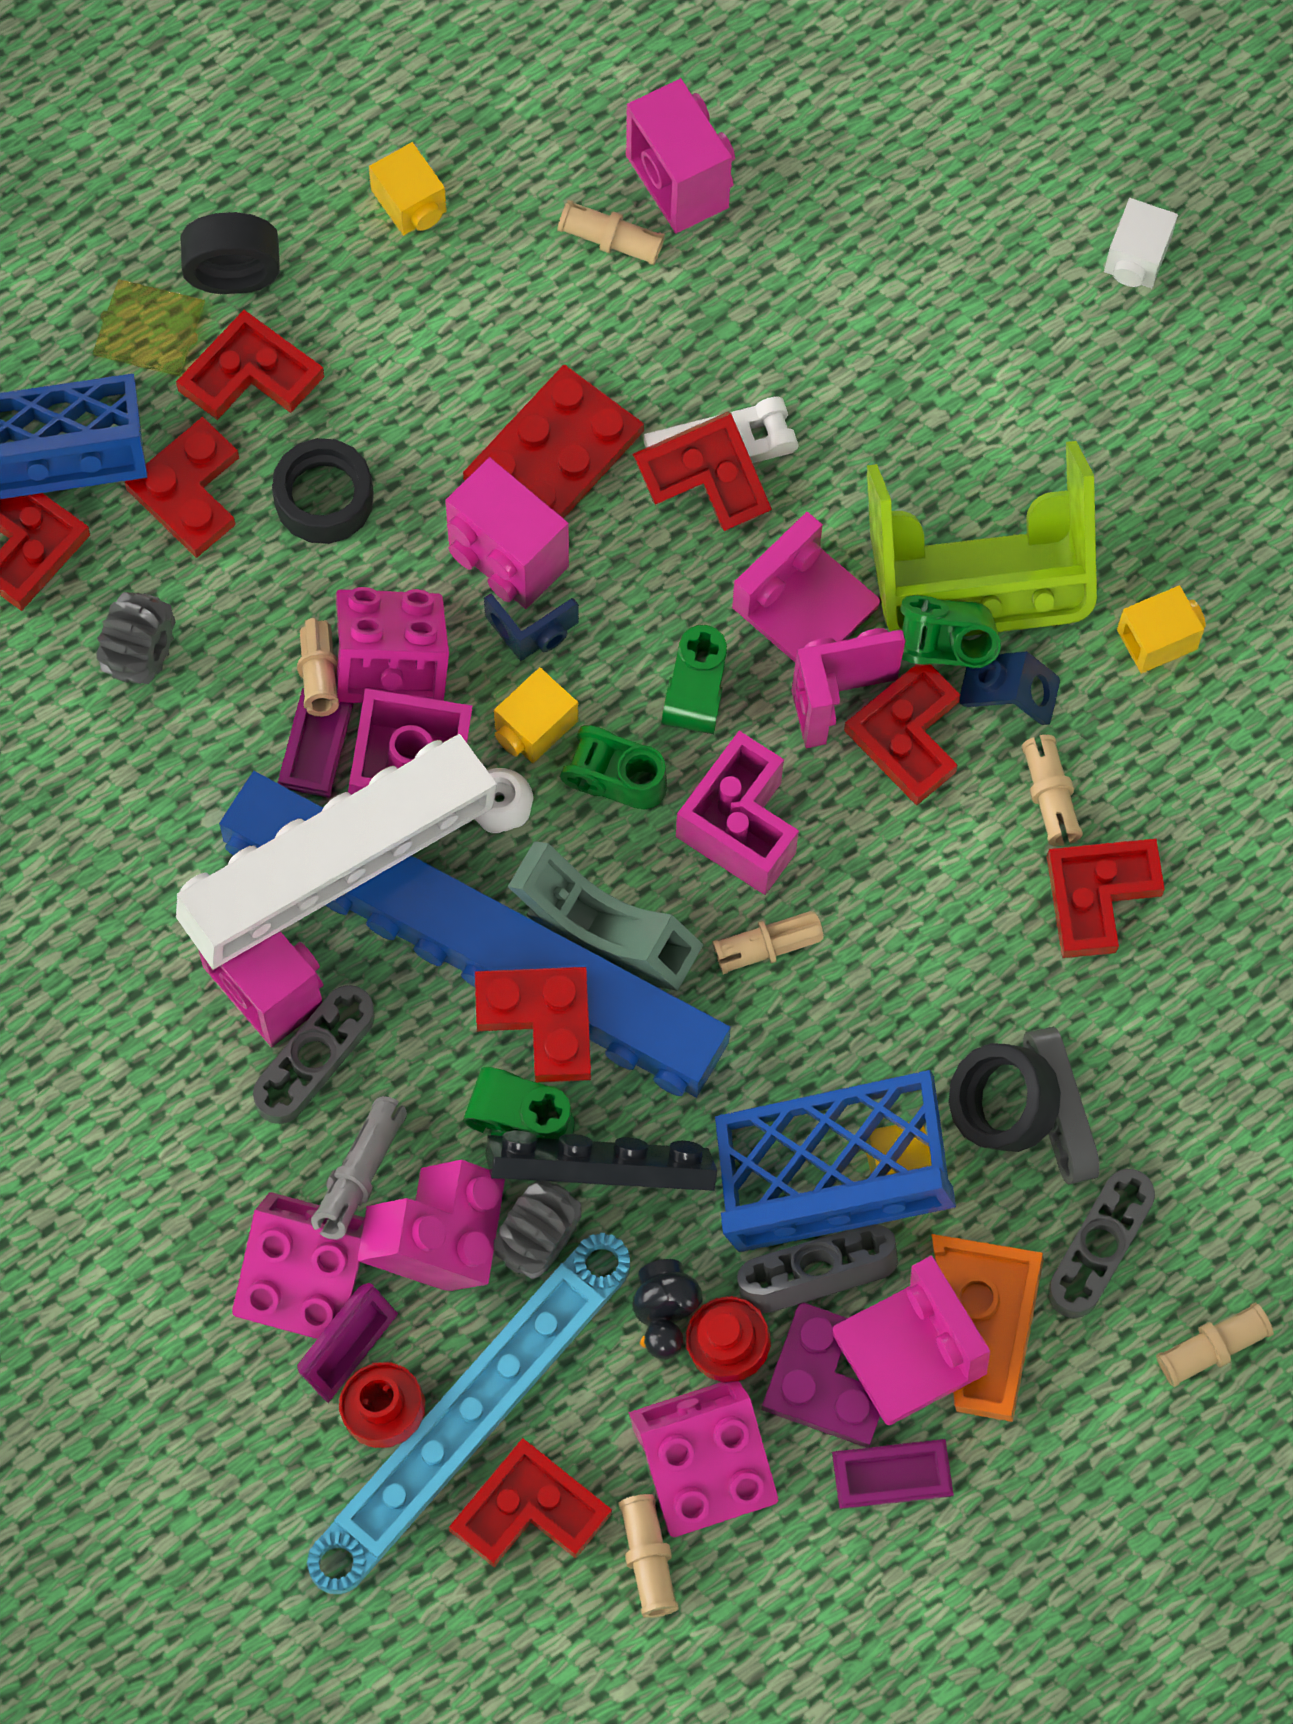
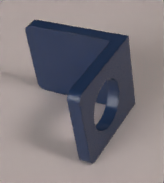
[484,593,579,662]
[959,651,1060,725]

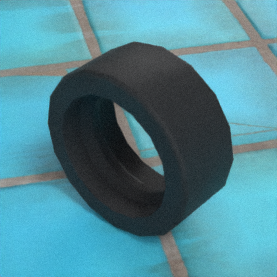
[180,212,280,294]
[272,438,374,544]
[948,1043,1061,1152]

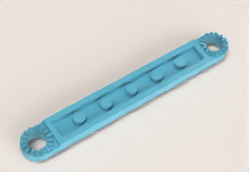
[307,1233,630,1594]

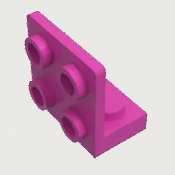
[732,512,880,662]
[336,587,449,703]
[791,628,905,749]
[232,1192,365,1339]
[832,1255,990,1425]
[628,1381,778,1537]

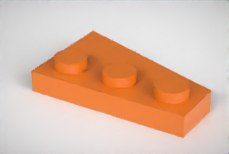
[932,1234,1044,1422]

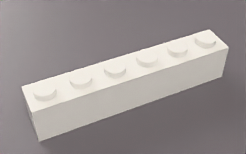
[176,734,497,970]

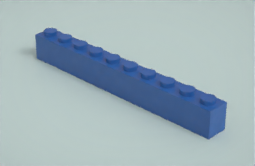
[219,770,731,1098]

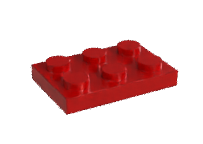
[463,364,644,519]

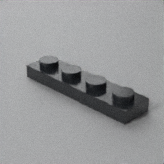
[485,1130,717,1191]

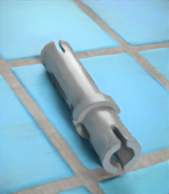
[311,1096,407,1239]

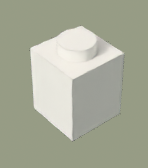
[1104,198,1178,288]

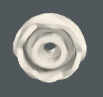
[474,768,534,833]

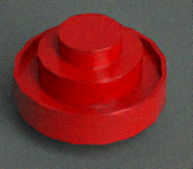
[686,1296,771,1383]
[339,1362,425,1448]

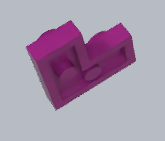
[761,1303,880,1448]

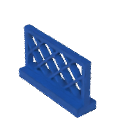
[0,373,148,499]
[715,1070,956,1252]

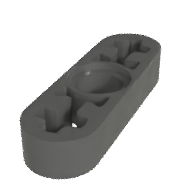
[253,985,375,1124]
[1023,1026,1100,1185]
[1048,1169,1155,1318]
[737,1224,898,1313]

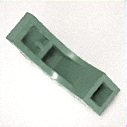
[508,841,703,991]

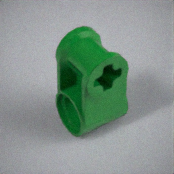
[900,595,1001,668]
[661,625,727,735]
[560,725,667,810]
[463,1067,575,1139]

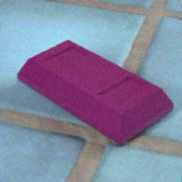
[277,688,354,798]
[297,1283,398,1403]
[832,1439,954,1510]

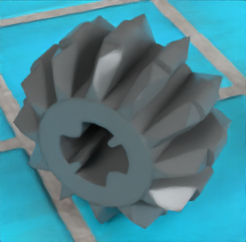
[96,592,176,684]
[494,1181,581,1279]

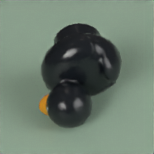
[632,1259,703,1360]

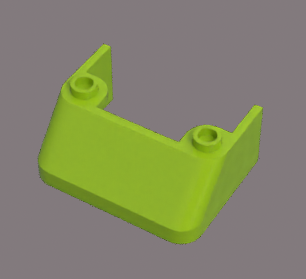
[867,441,1097,636]

